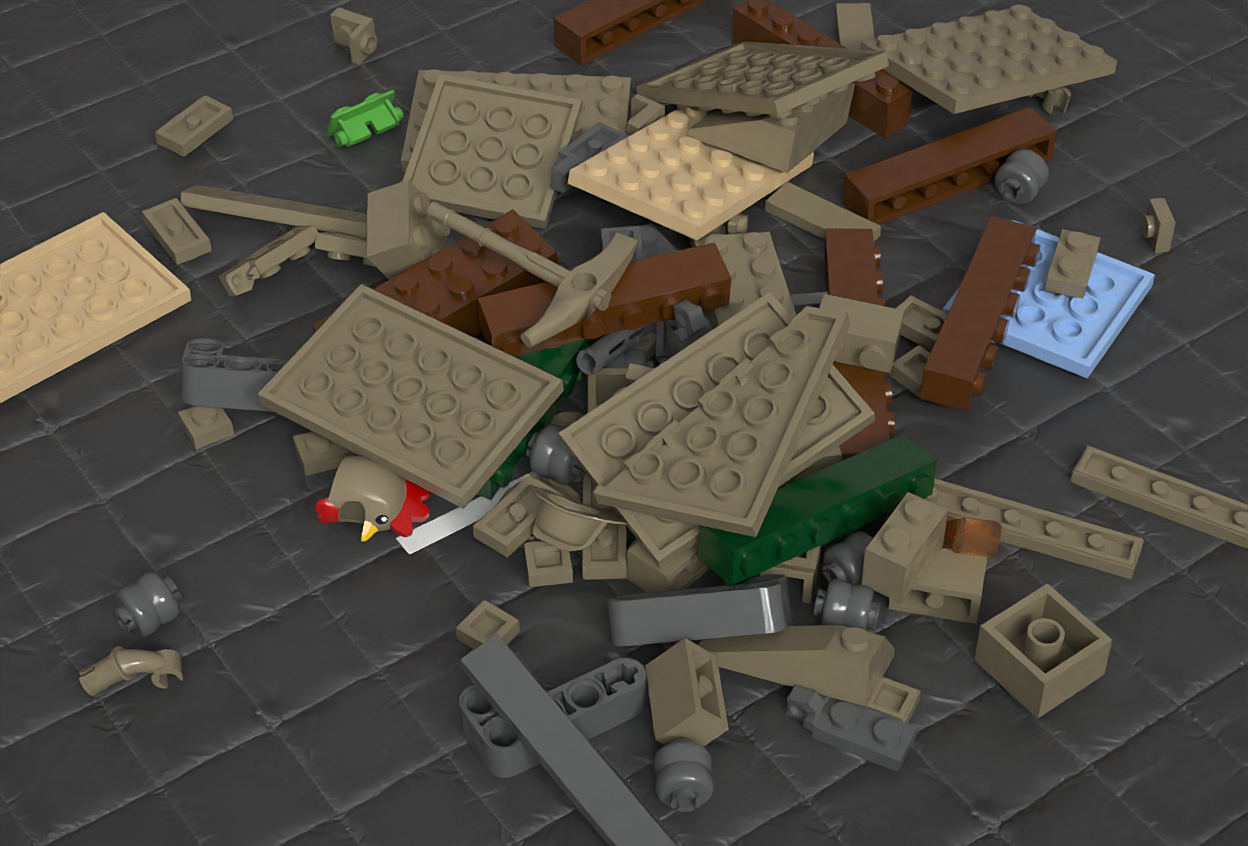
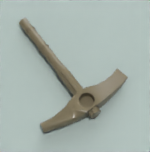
[427,202,638,348]

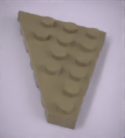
[593,306,851,537]

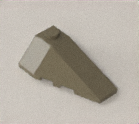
[698,625,895,707]

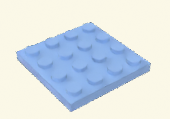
[943,220,1155,379]

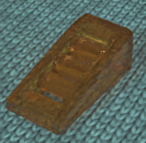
[943,517,1002,557]

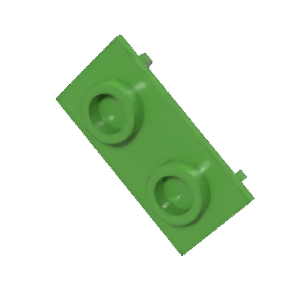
[326,90,404,147]

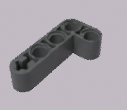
[181,338,289,412]
[607,575,792,646]
[459,658,646,778]

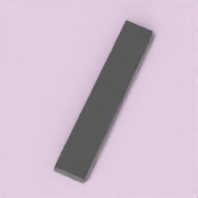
[459,634,676,846]

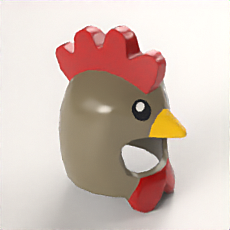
[315,456,432,541]

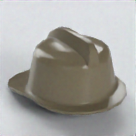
[532,487,627,551]

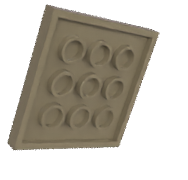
[402,73,582,229]

